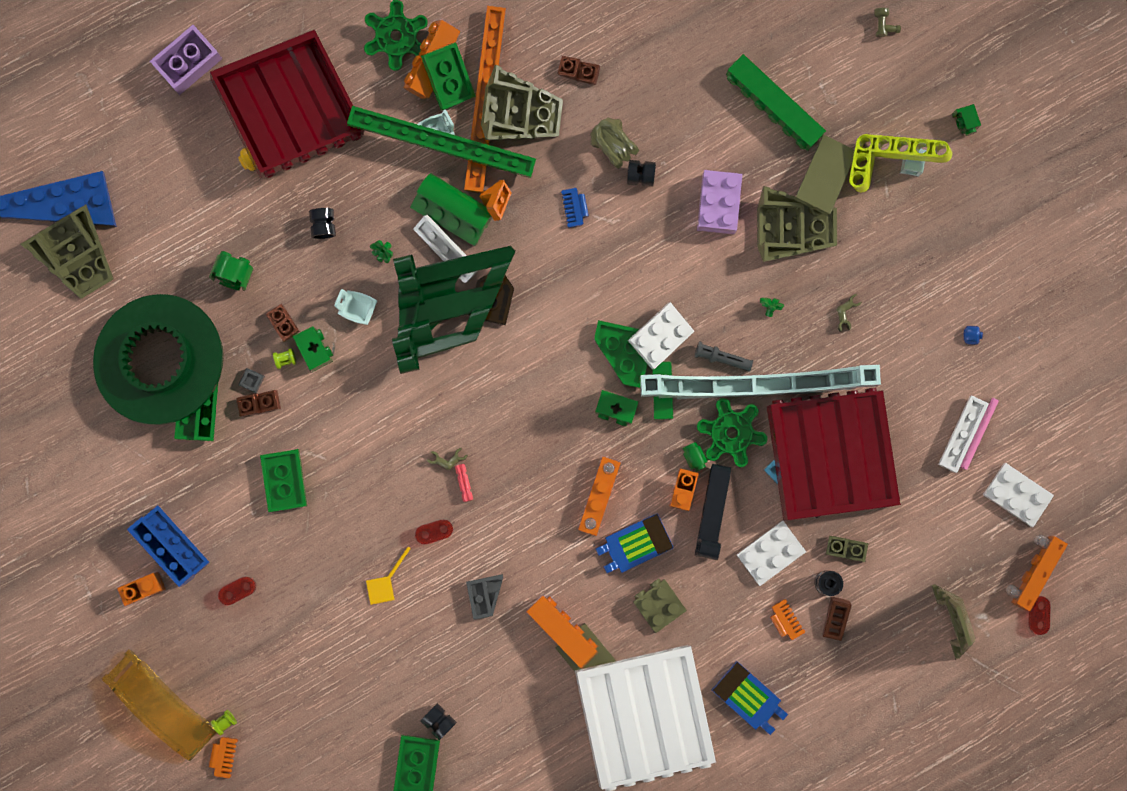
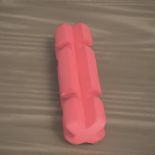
[455,464,473,502]

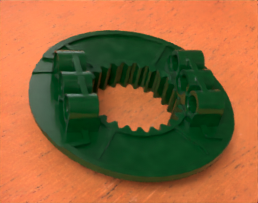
[93,294,224,425]

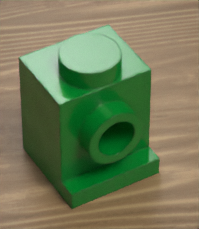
[952,104,981,136]

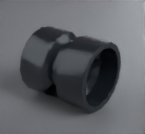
[627,160,656,187]
[309,208,336,239]
[814,570,844,596]
[420,703,457,740]

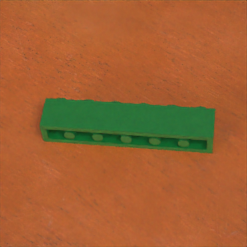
[726,54,826,151]

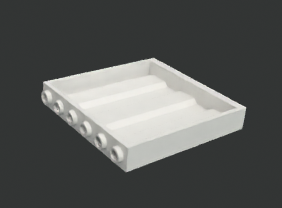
[575,645,716,791]

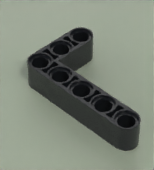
[695,463,731,560]

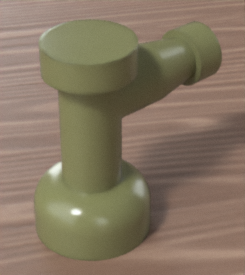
[874,8,901,37]

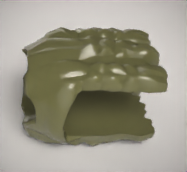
[590,117,639,169]

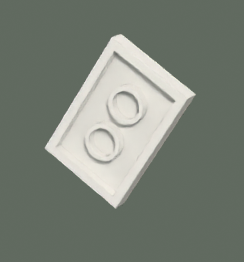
[628,302,694,369]
[983,463,1054,527]
[736,521,806,586]

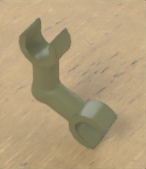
[837,294,862,332]
[427,448,468,470]

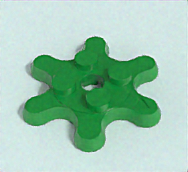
[364,0,428,71]
[697,398,768,467]

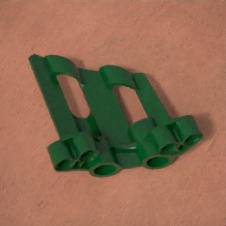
[392,245,516,374]

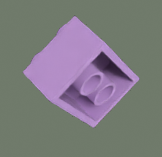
[150,25,222,95]
[697,170,742,234]

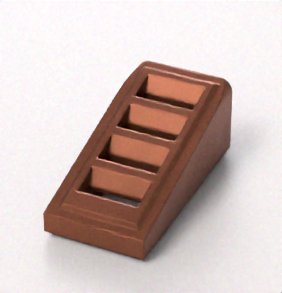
[822,597,852,641]

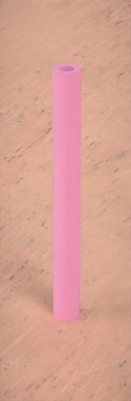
[960,398,999,470]

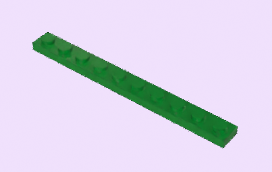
[347,106,536,178]

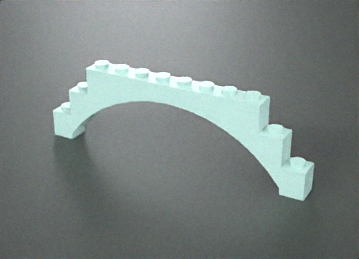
[640,365,881,399]

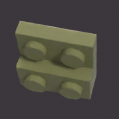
[633,578,687,633]

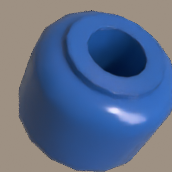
[964,326,983,345]

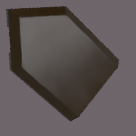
[469,274,514,326]

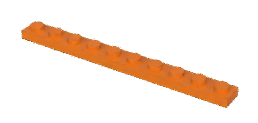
[464,6,506,193]

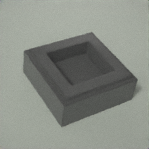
[239,368,265,393]

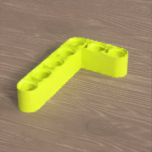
[849,134,952,193]

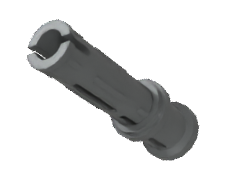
[694,341,753,372]

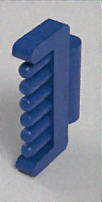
[561,188,589,228]

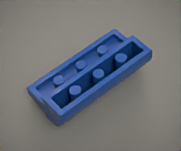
[127,505,210,588]

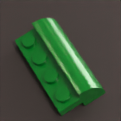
[410,173,492,246]
[174,366,218,442]

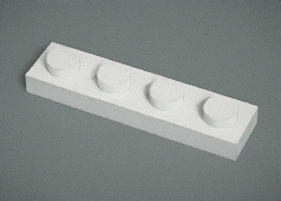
[414,215,478,283]
[938,395,989,473]

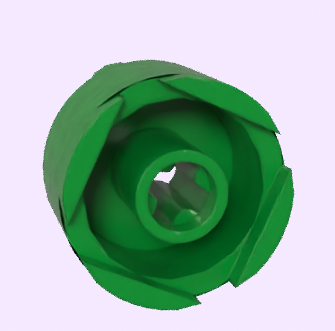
[209,251,254,291]

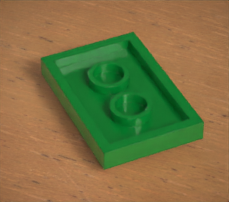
[421,42,476,110]
[260,449,308,512]
[393,735,440,791]

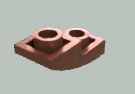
[557,56,601,85]
[266,304,300,342]
[236,390,281,417]

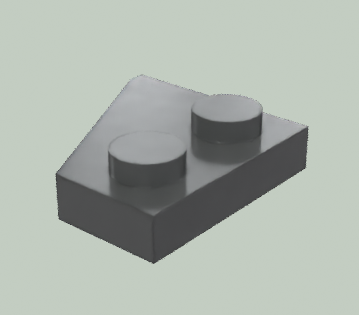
[466,574,503,620]

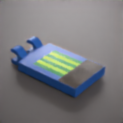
[596,513,674,573]
[711,661,788,735]

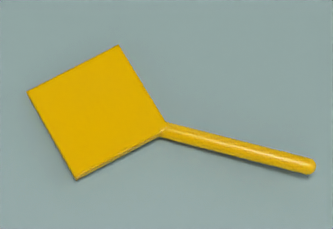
[366,547,410,605]

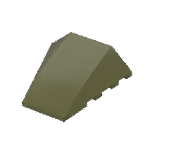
[481,65,563,140]
[757,186,837,262]
[20,204,114,299]
[931,584,976,660]

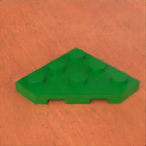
[594,320,647,388]

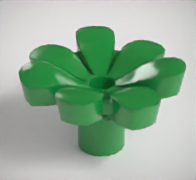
[370,240,393,263]
[760,297,784,317]

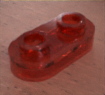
[415,519,453,544]
[218,577,256,605]
[1029,596,1051,635]

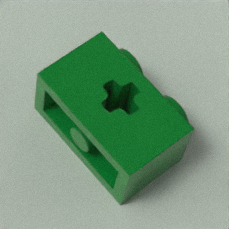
[293,326,334,372]
[595,390,639,427]

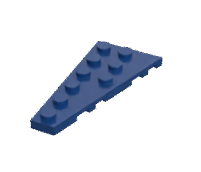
[0,171,117,227]

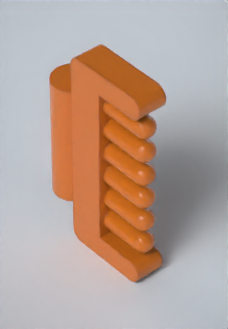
[770,599,805,640]
[209,737,238,778]

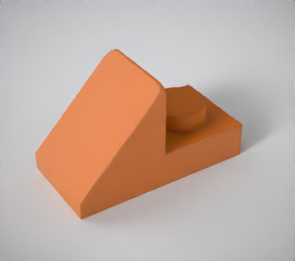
[479,180,512,221]

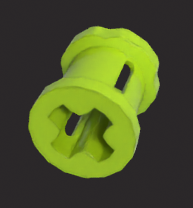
[273,348,297,369]
[211,710,237,735]

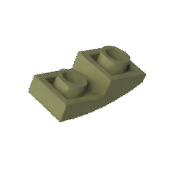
[826,535,869,562]

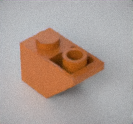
[669,468,699,511]
[117,572,166,606]

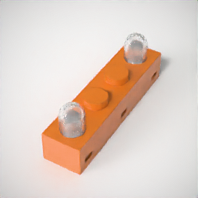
[578,457,621,536]
[1006,535,1068,611]

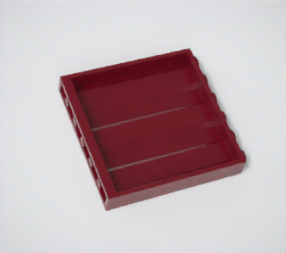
[210,29,365,179]
[767,388,901,521]

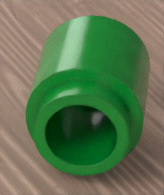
[682,442,708,472]

